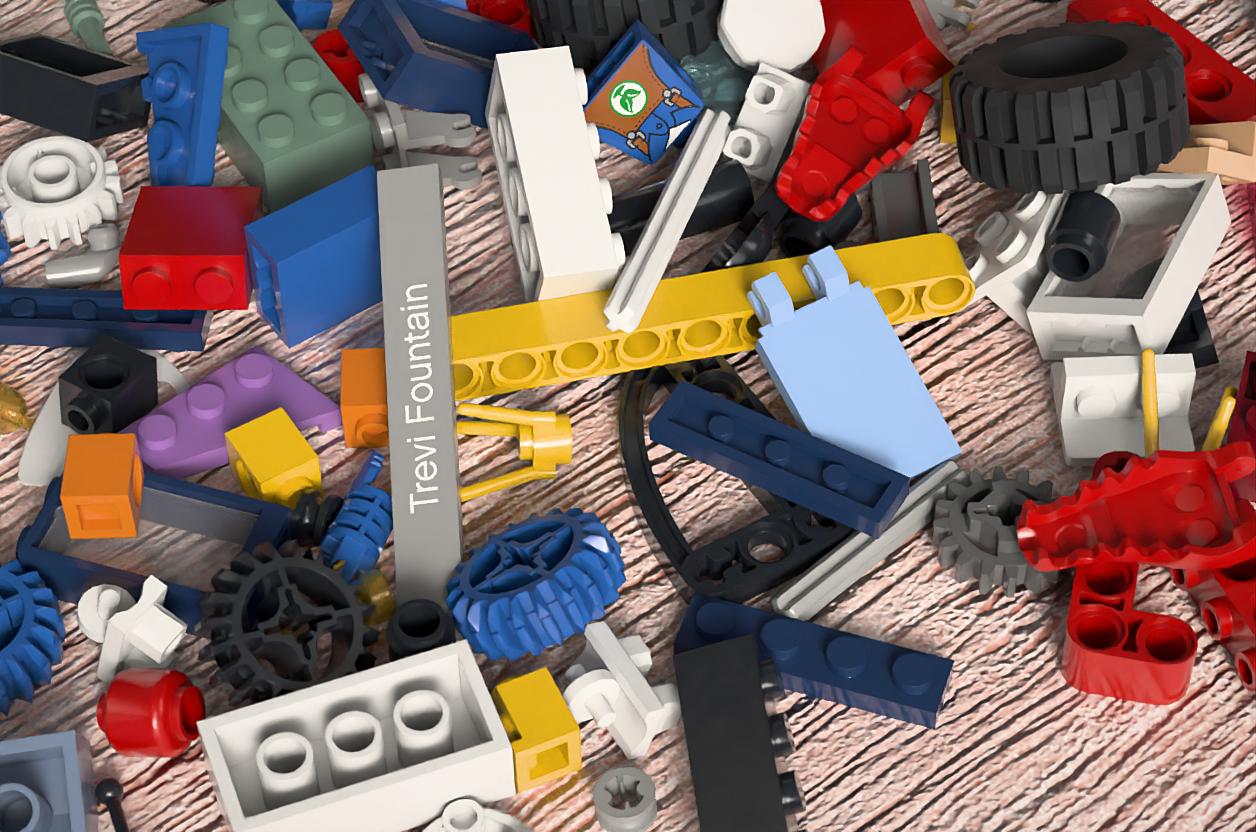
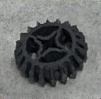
[193,539,381,707]

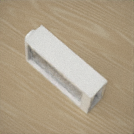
[1026,173,1231,360]

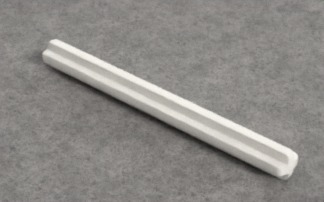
[603,109,731,333]

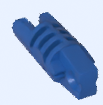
[319,449,393,584]

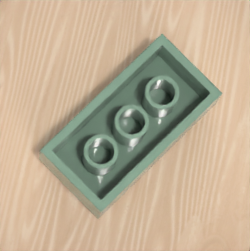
[162,0,375,214]

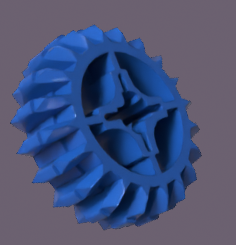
[445,508,626,661]
[0,559,66,717]

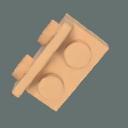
[1152,121,1256,186]

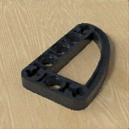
[619,355,851,605]

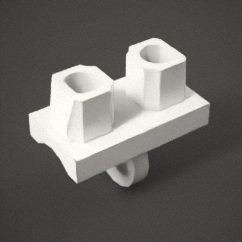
[721,62,813,183]
[76,575,187,685]
[562,621,682,760]

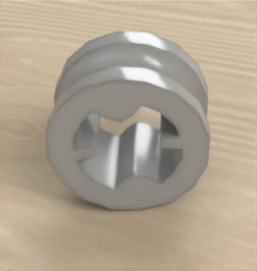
[593,767,657,832]

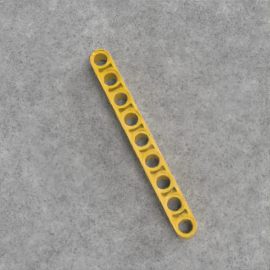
[451,233,975,401]

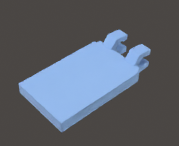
[746,245,962,482]

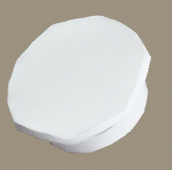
[717,0,825,74]

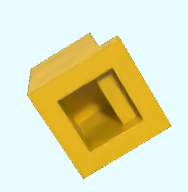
[491,667,582,793]

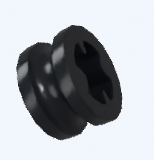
[290,488,343,547]

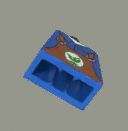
[582,20,705,165]

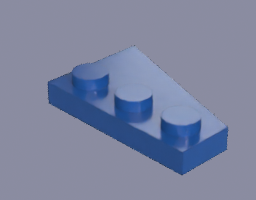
[136,23,229,187]

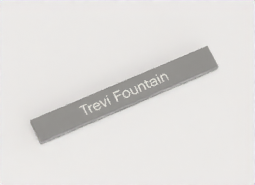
[377,163,465,641]

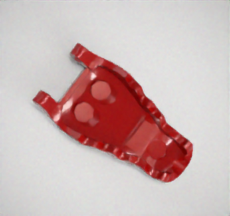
[774,44,936,221]
[1017,441,1256,572]

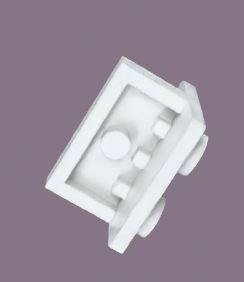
[958,190,1070,334]
[1050,353,1196,467]

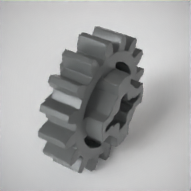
[931,466,1062,598]

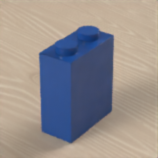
[244,165,383,348]

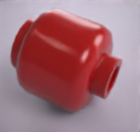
[96,668,206,758]

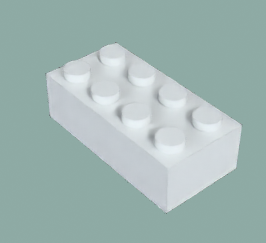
[485,46,625,303]
[197,639,516,832]

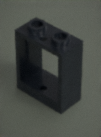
[0,33,151,142]

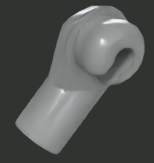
[44,223,123,289]

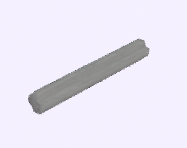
[771,460,969,621]

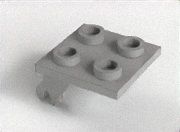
[358,73,483,190]

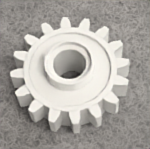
[0,136,124,250]

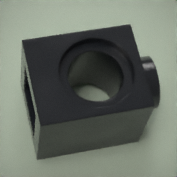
[58,334,158,435]

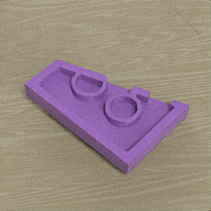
[116,345,342,480]

